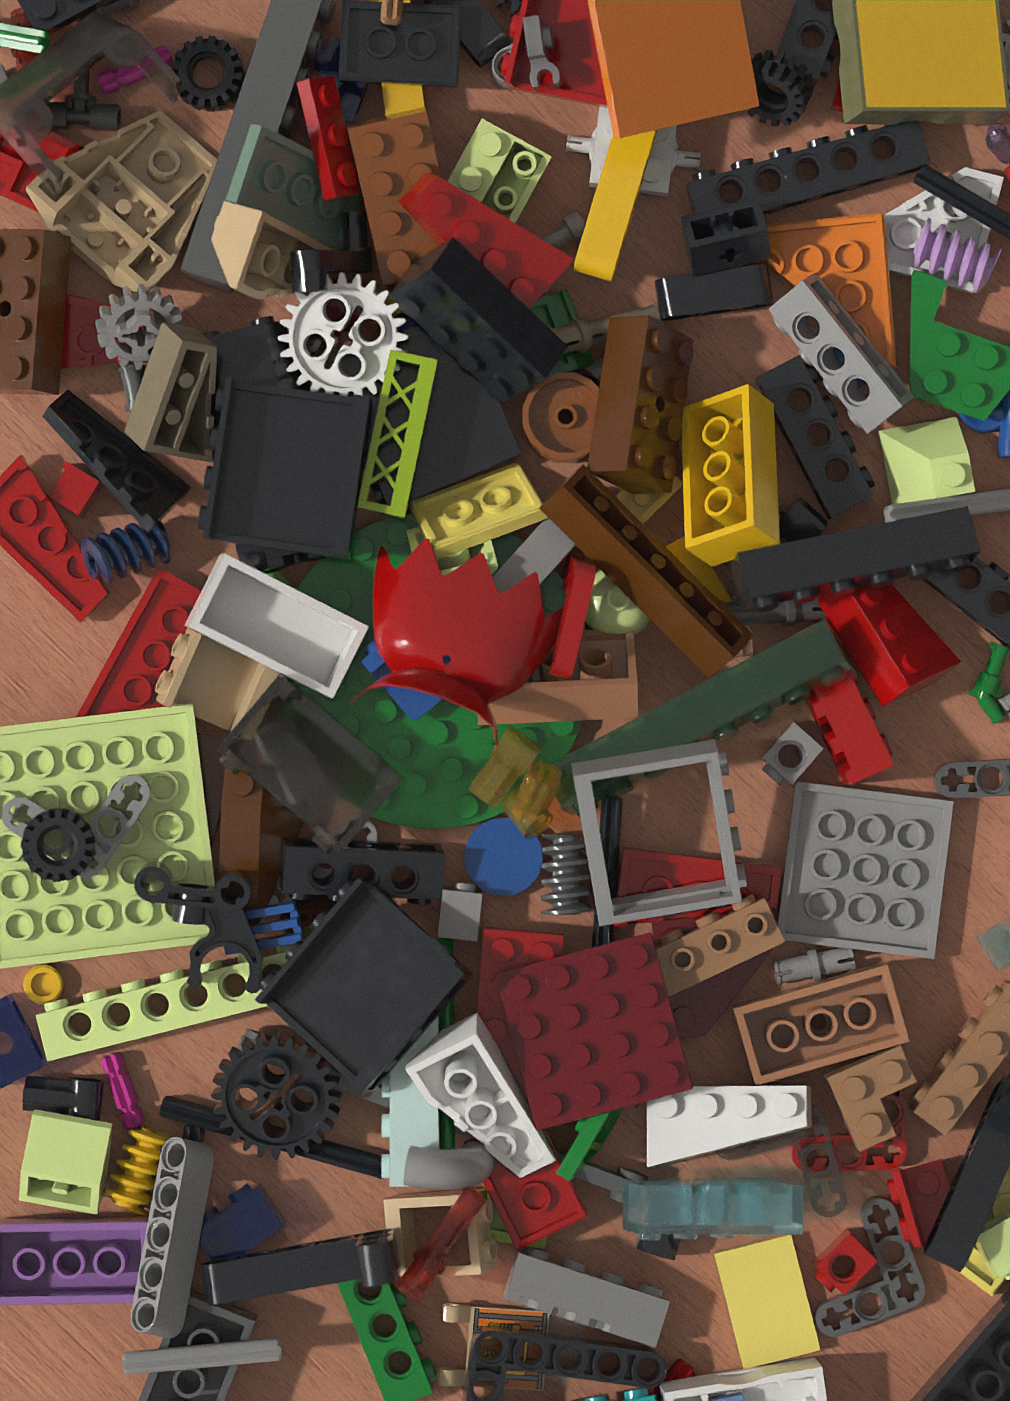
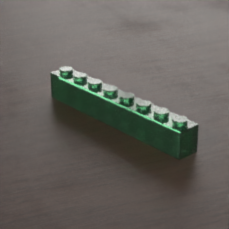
[542,619,853,816]

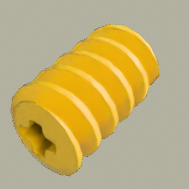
[103,1126,172,1216]

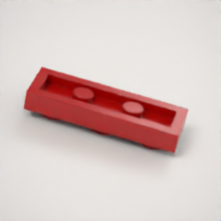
[297,76,361,201]

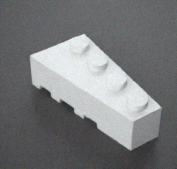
[647,1086,812,1168]

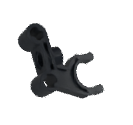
[134,862,264,993]

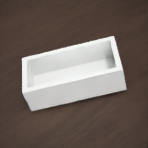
[185,554,369,699]

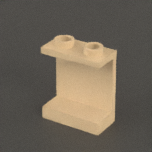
[155,627,279,741]

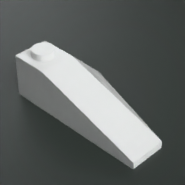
[405,1013,555,1178]

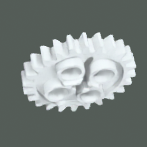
[278,272,409,397]

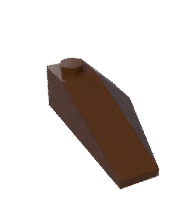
[218,764,309,925]

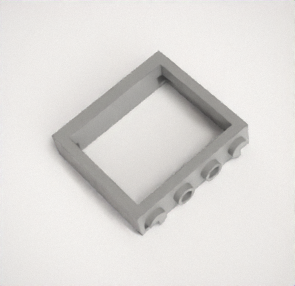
[572,739,747,926]

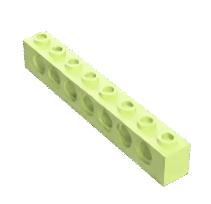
[36,943,295,1061]

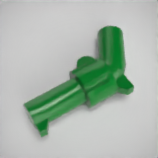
[967,642,1010,724]

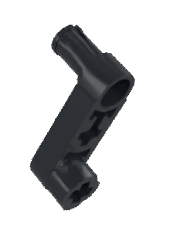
[290,211,372,293]

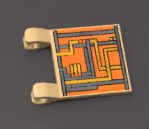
[437,1303,550,1391]

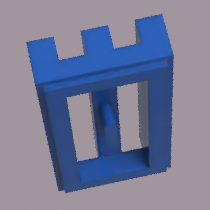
[224,901,305,955]

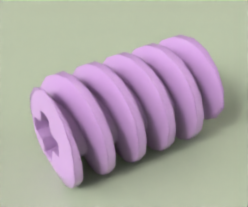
[912,218,1001,293]

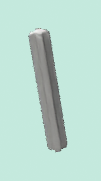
[883,489,1010,523]
[122,1338,282,1375]

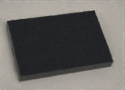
[339,0,462,88]

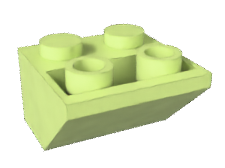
[447,119,552,223]
[19,1109,113,1215]

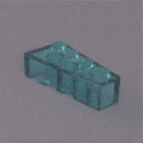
[622,1177,804,1241]

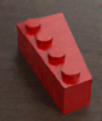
[778,620,894,785]

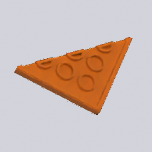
[764,213,898,367]

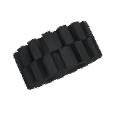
[171,35,244,112]
[747,50,814,127]
[21,808,95,882]

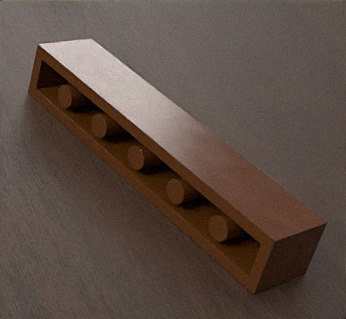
[539,464,753,678]

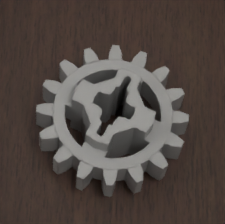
[95,284,183,370]

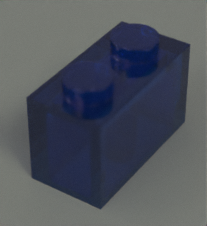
[199,1183,287,1261]

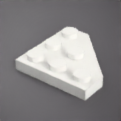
[885,167,1004,294]

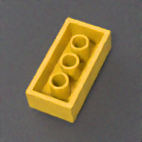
[681,384,780,567]

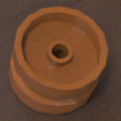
[522,373,599,463]

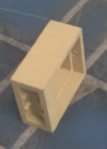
[383,1189,497,1279]

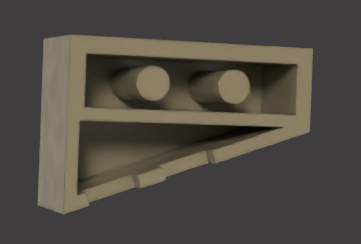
[124,322,217,463]

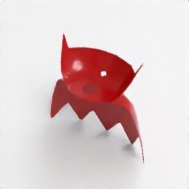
[349,539,563,750]

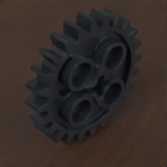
[211,1030,342,1160]

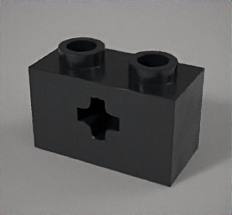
[681,198,771,277]

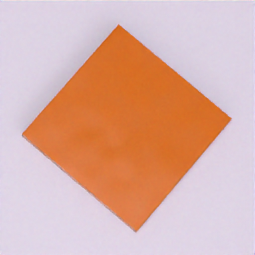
[588,0,759,139]

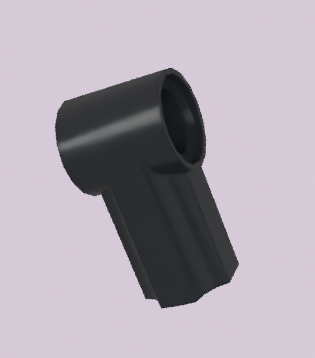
[22,1076,104,1121]

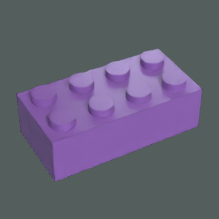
[0,1216,149,1305]

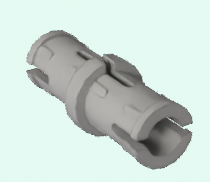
[773,948,856,985]

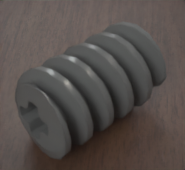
[541,834,591,915]

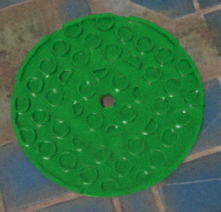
[275,513,586,829]

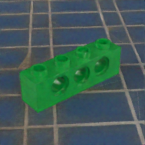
[337,1279,438,1401]

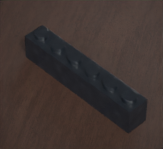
[731,506,981,612]

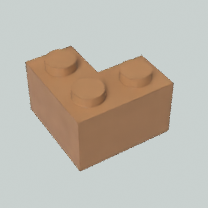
[824,1045,917,1152]

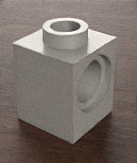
[760,722,824,785]
[437,882,483,942]

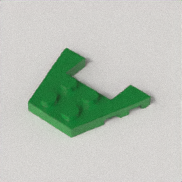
[909,270,1010,422]

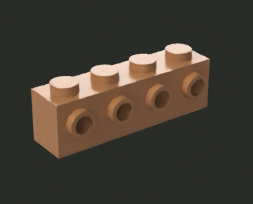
[656,894,785,997]
[909,981,1010,1136]

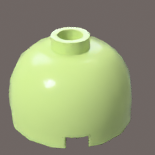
[585,567,650,636]

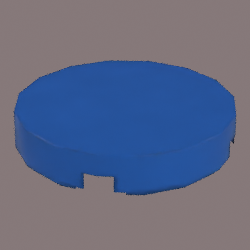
[464,817,543,896]

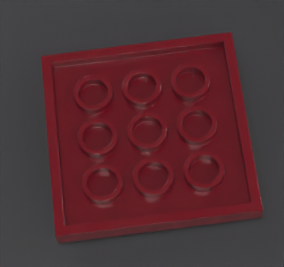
[496,932,694,1131]

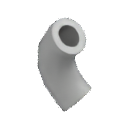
[404,1141,495,1190]

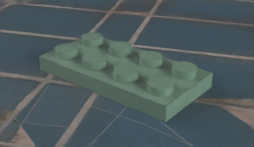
[225,124,363,250]

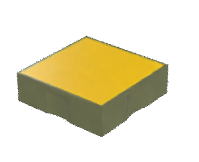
[832,0,1010,124]

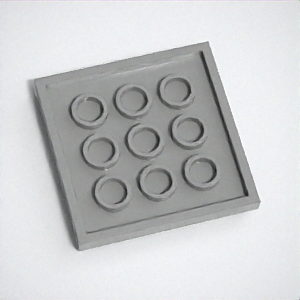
[777,781,954,959]

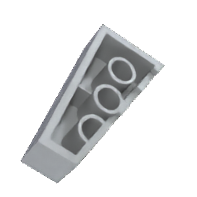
[502,1247,670,1348]

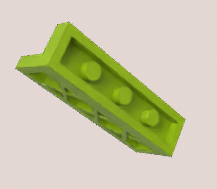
[357,350,438,519]

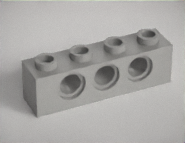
[769,272,914,434]

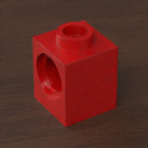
[813,1228,878,1295]

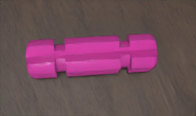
[97,45,173,94]
[101,1052,145,1130]

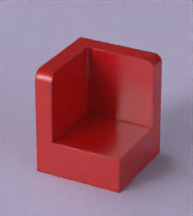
[48,461,104,518]

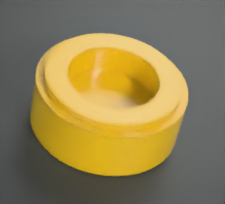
[23,964,64,1004]

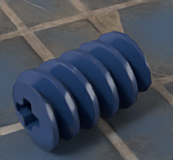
[81,521,170,584]

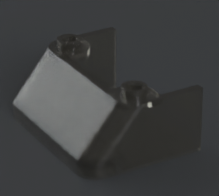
[0,13,180,197]

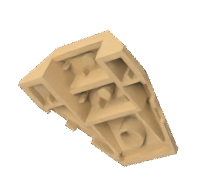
[26,110,217,293]

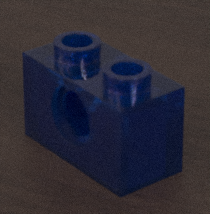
[0,993,48,1088]

